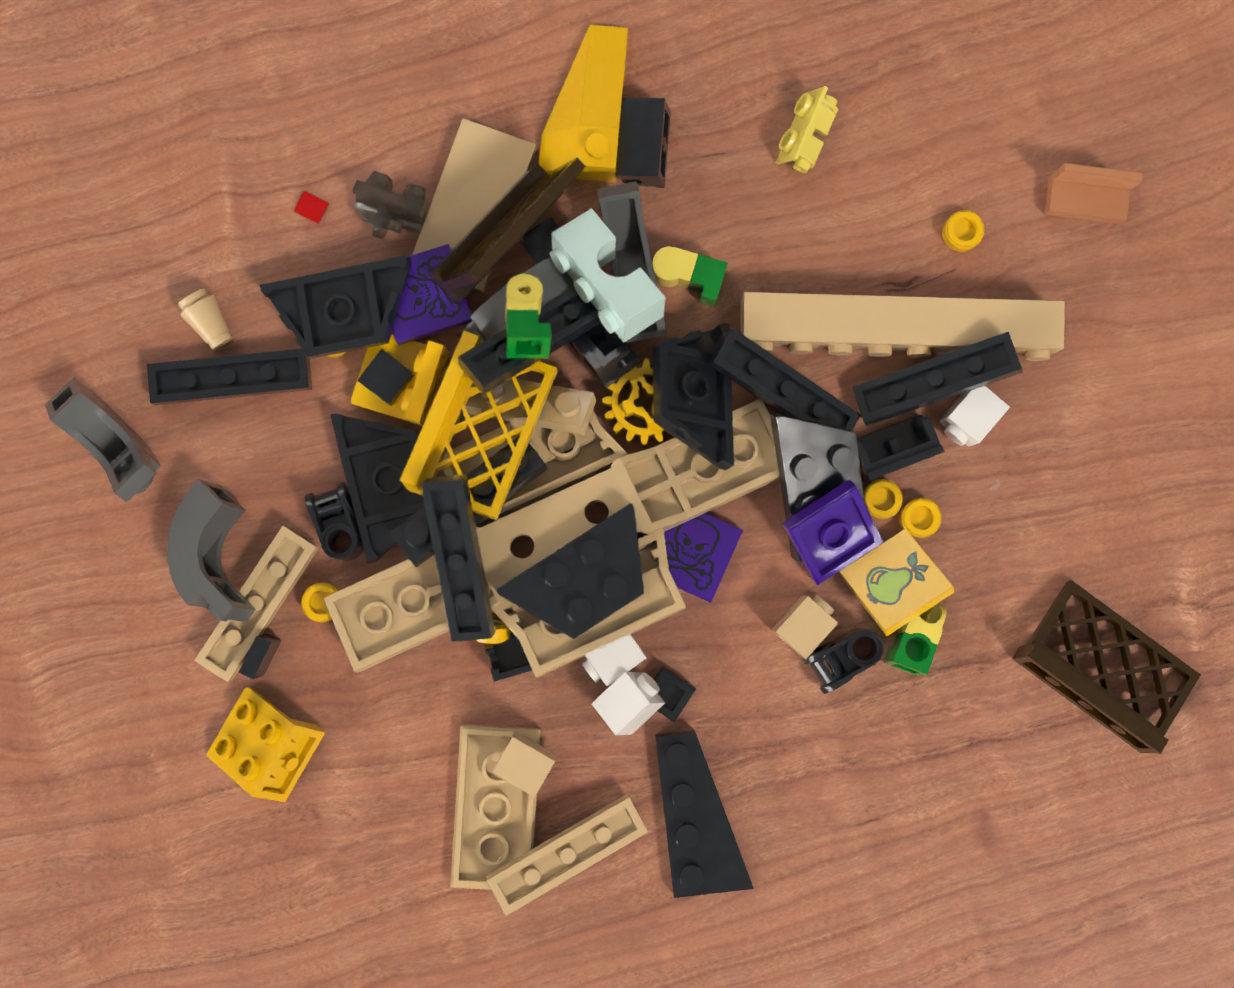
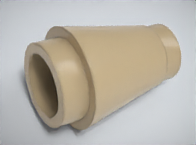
[177,288,233,350]

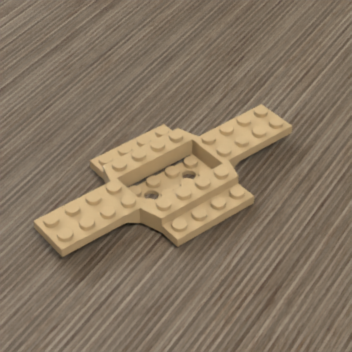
[323,390,780,678]

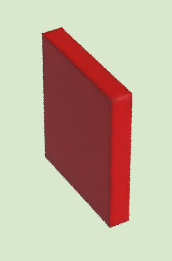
[294,191,329,224]

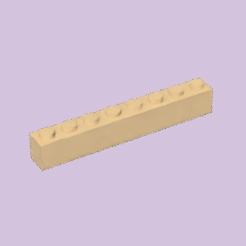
[740,292,1065,361]

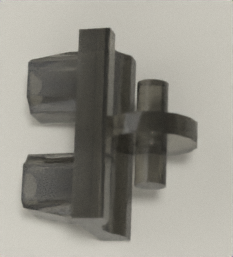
[353,171,427,239]

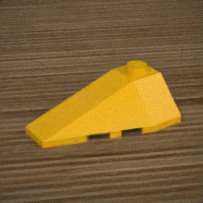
[539,25,628,182]

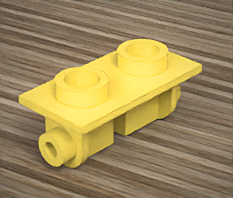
[775,86,838,173]

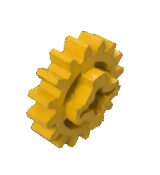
[602,358,673,446]

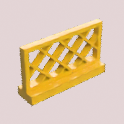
[400,331,558,520]

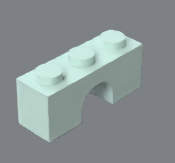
[550,208,666,342]

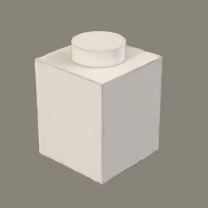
[939,386,1010,447]
[582,634,647,686]
[592,671,665,735]

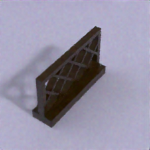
[429,157,586,303]
[1012,580,1201,753]

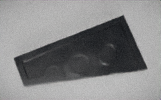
[655,730,754,898]

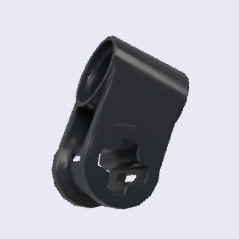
[305,482,364,561]
[802,628,884,694]

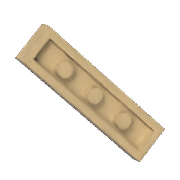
[432,366,596,435]
[194,525,319,682]
[485,794,648,916]

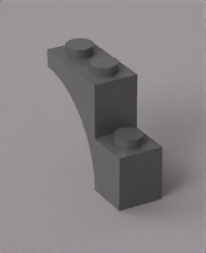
[597,181,666,343]

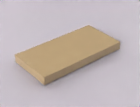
[412,119,537,293]
[450,724,541,890]

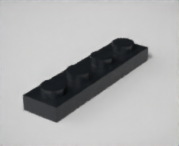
[459,287,601,395]
[708,328,861,431]
[853,331,1023,426]
[147,349,312,405]
[389,436,548,568]
[421,475,495,642]

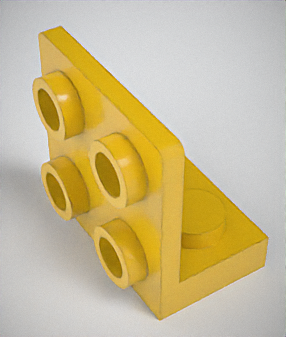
[351,334,450,426]
[207,687,326,802]

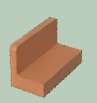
[1045,163,1143,225]

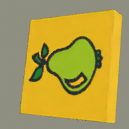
[839,529,954,636]

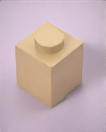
[771,595,838,659]
[491,731,557,797]

